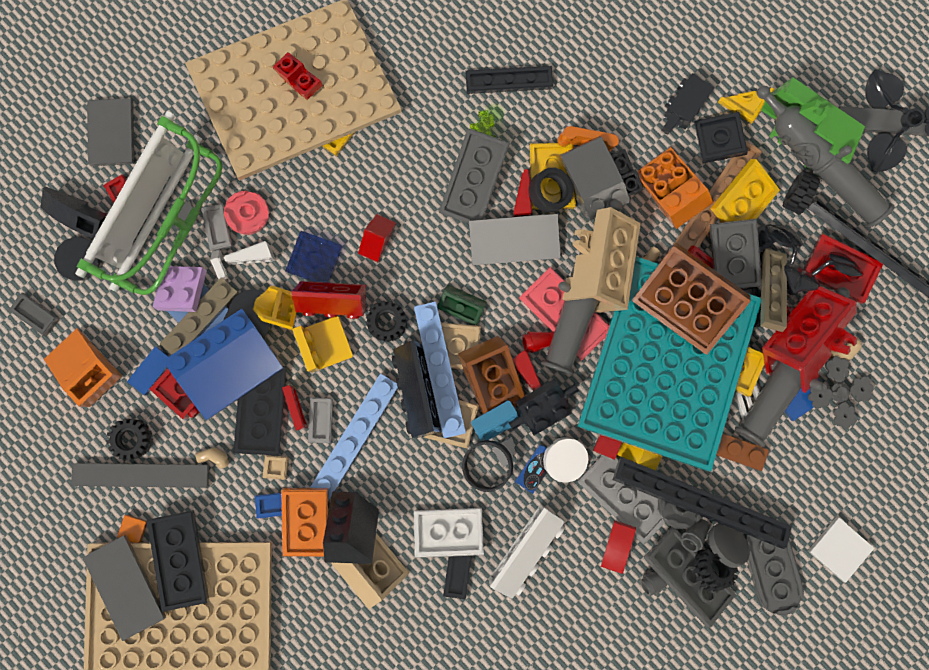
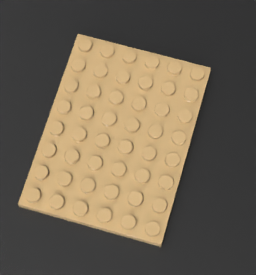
[185,0,401,181]
[84,542,272,670]

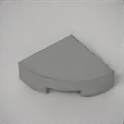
[492,437,514,468]

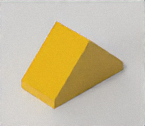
[617,442,662,471]

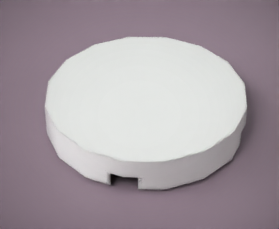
[543,437,588,483]

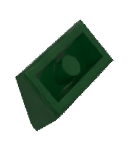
[437,285,487,326]

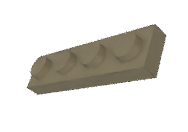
[761,249,787,332]
[160,277,239,355]

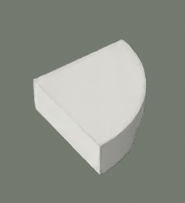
[210,249,227,279]

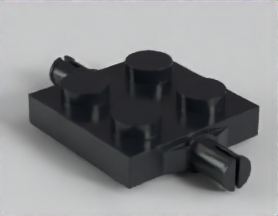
[508,379,579,436]

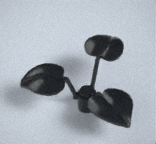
[865,69,929,172]
[765,225,864,295]

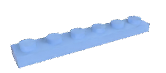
[414,302,466,438]
[310,374,398,500]

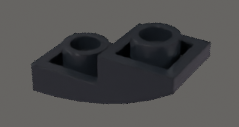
[610,149,644,196]

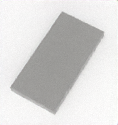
[469,214,561,265]
[577,455,665,545]

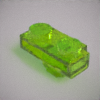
[469,110,496,138]

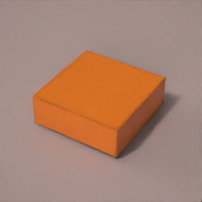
[117,515,147,543]

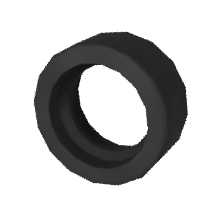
[528,168,574,213]

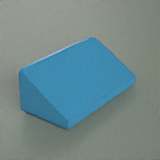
[471,401,518,441]

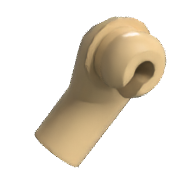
[195,447,229,469]

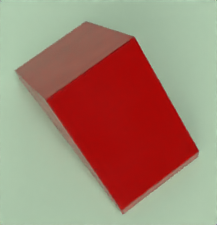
[358,214,396,263]

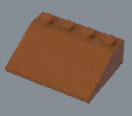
[632,242,751,355]

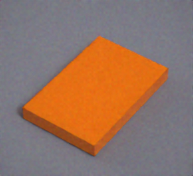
[281,488,329,557]

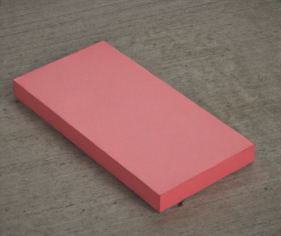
[519,267,609,361]

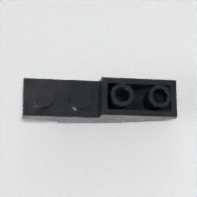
[40,187,108,239]

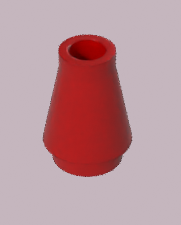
[522,331,554,353]

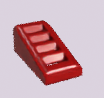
[513,169,532,217]
[512,350,541,391]

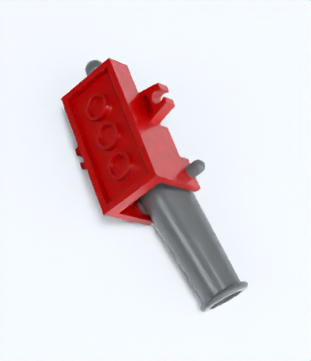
[735,286,857,447]

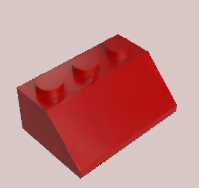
[291,281,367,319]

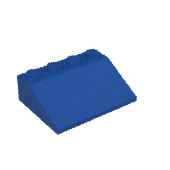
[163,309,283,421]

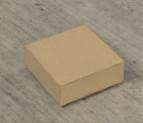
[263,455,289,480]

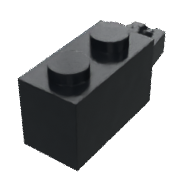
[661,73,714,135]

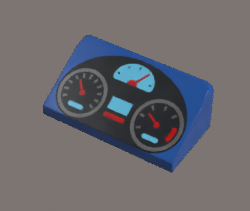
[514,444,547,494]

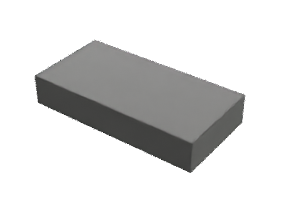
[201,203,233,252]
[308,398,333,443]

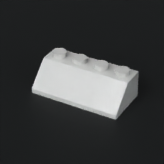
[489,504,565,599]

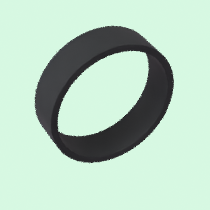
[462,440,513,492]

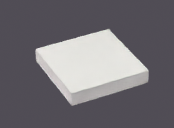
[808,517,874,583]

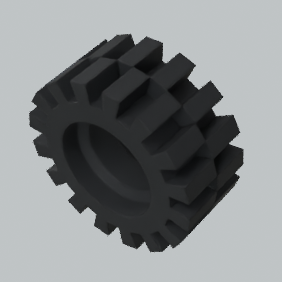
[782,171,820,215]
[366,300,407,342]
[106,419,153,460]
[692,547,738,592]

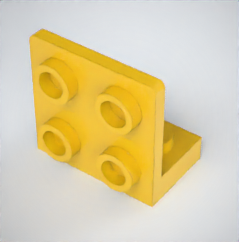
[292,316,353,373]

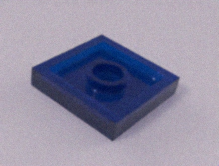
[285,231,343,283]

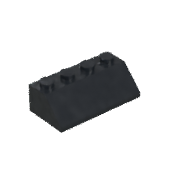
[392,340,442,438]

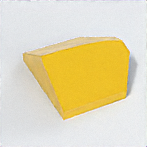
[253,285,296,330]

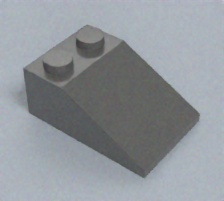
[560,136,631,220]

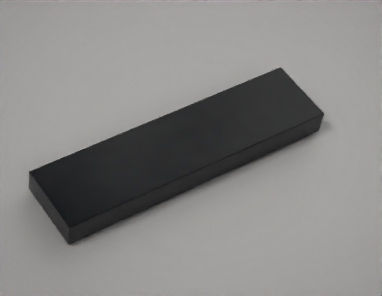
[465,66,553,94]

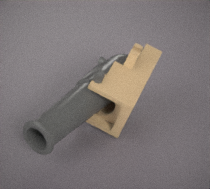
[541,199,641,375]

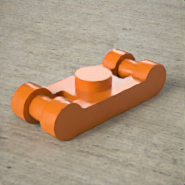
[557,126,619,153]

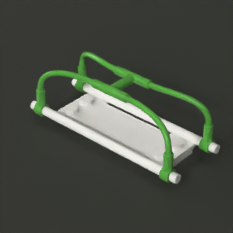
[75,111,223,295]

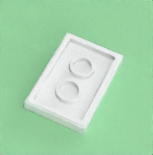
[414,508,484,558]

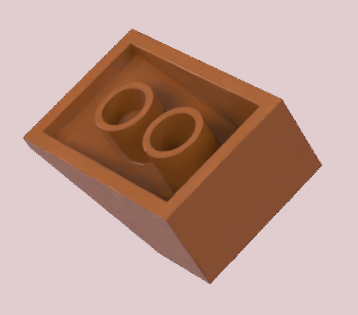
[458,336,524,414]

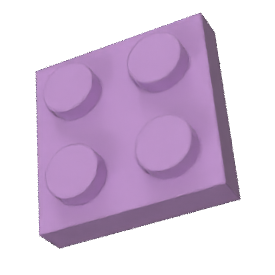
[153,266,207,312]

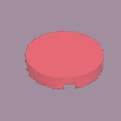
[224,191,269,235]

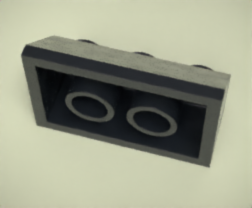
[323,491,379,564]

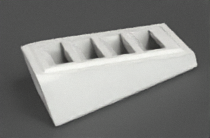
[224,241,276,265]

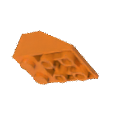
[637,147,713,229]
[44,328,122,407]

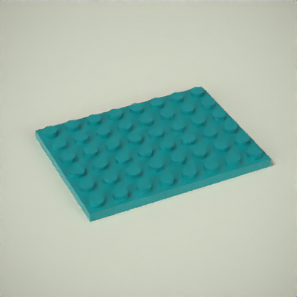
[577,256,761,472]

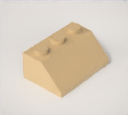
[331,533,409,609]

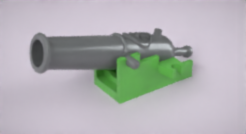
[757,77,894,228]

